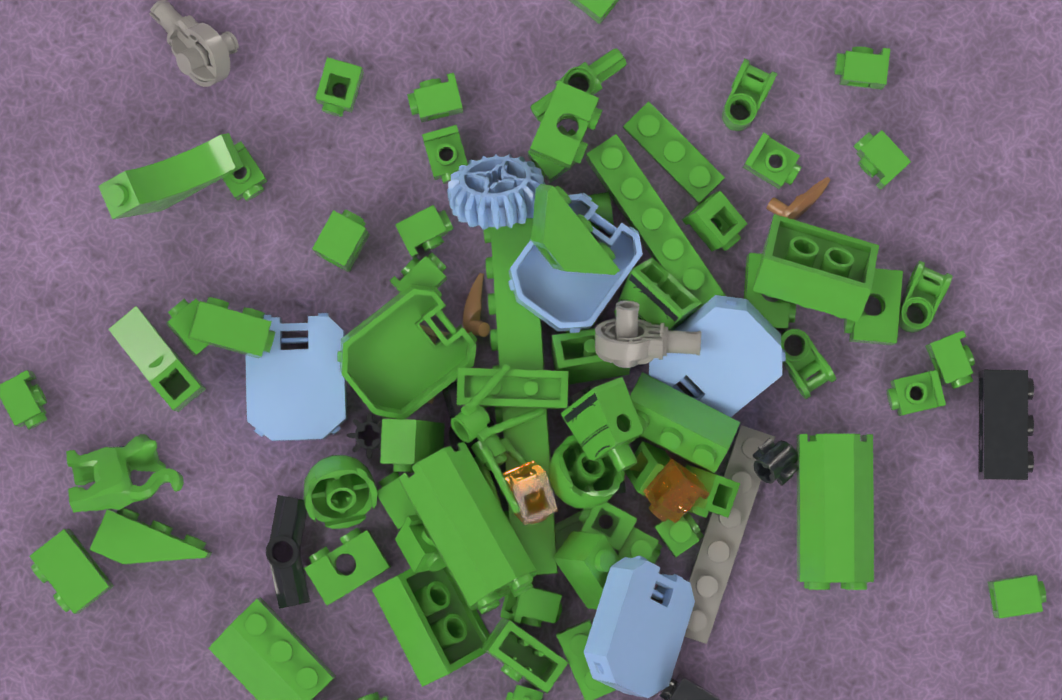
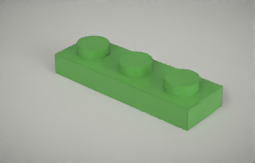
[623,101,725,204]
[457,368,569,409]

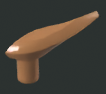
[766,177,830,220]
[463,273,490,337]

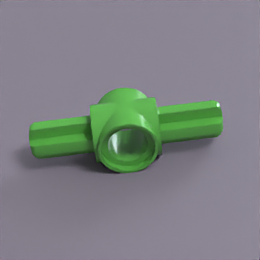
[530,48,627,122]

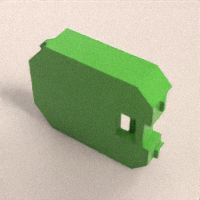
[337,284,477,419]

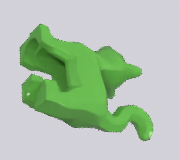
[66,434,184,513]

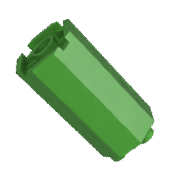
[797,434,874,590]
[399,442,536,615]

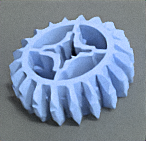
[447,154,545,230]

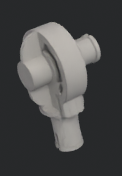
[149,0,239,87]
[595,301,701,368]

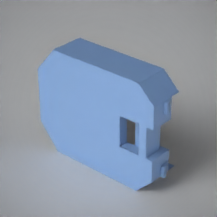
[508,193,643,333]
[648,295,786,417]
[245,313,347,441]
[584,556,695,698]

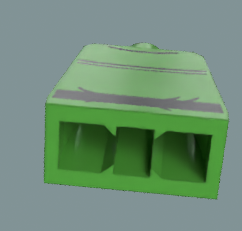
[614,258,702,331]
[561,377,643,473]

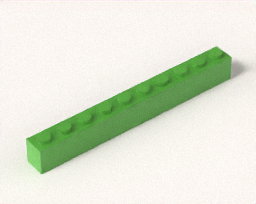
[484,218,558,575]

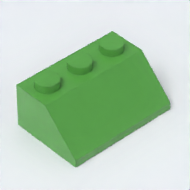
[753,214,879,323]
[630,372,740,473]
[372,566,490,687]
[208,597,336,700]

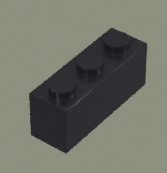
[978,369,1034,480]

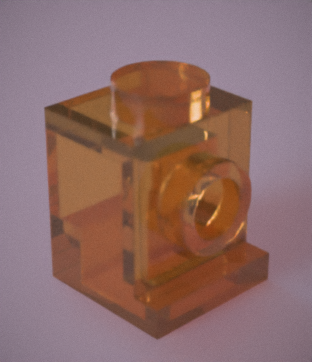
[643,459,710,523]
[502,460,558,525]

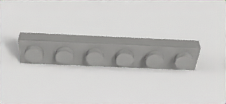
[684,425,775,644]

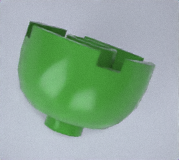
[548,435,625,509]
[303,455,378,529]

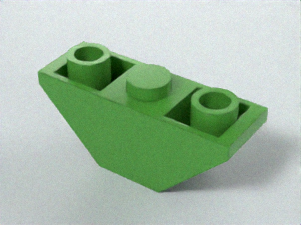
[531,184,620,275]

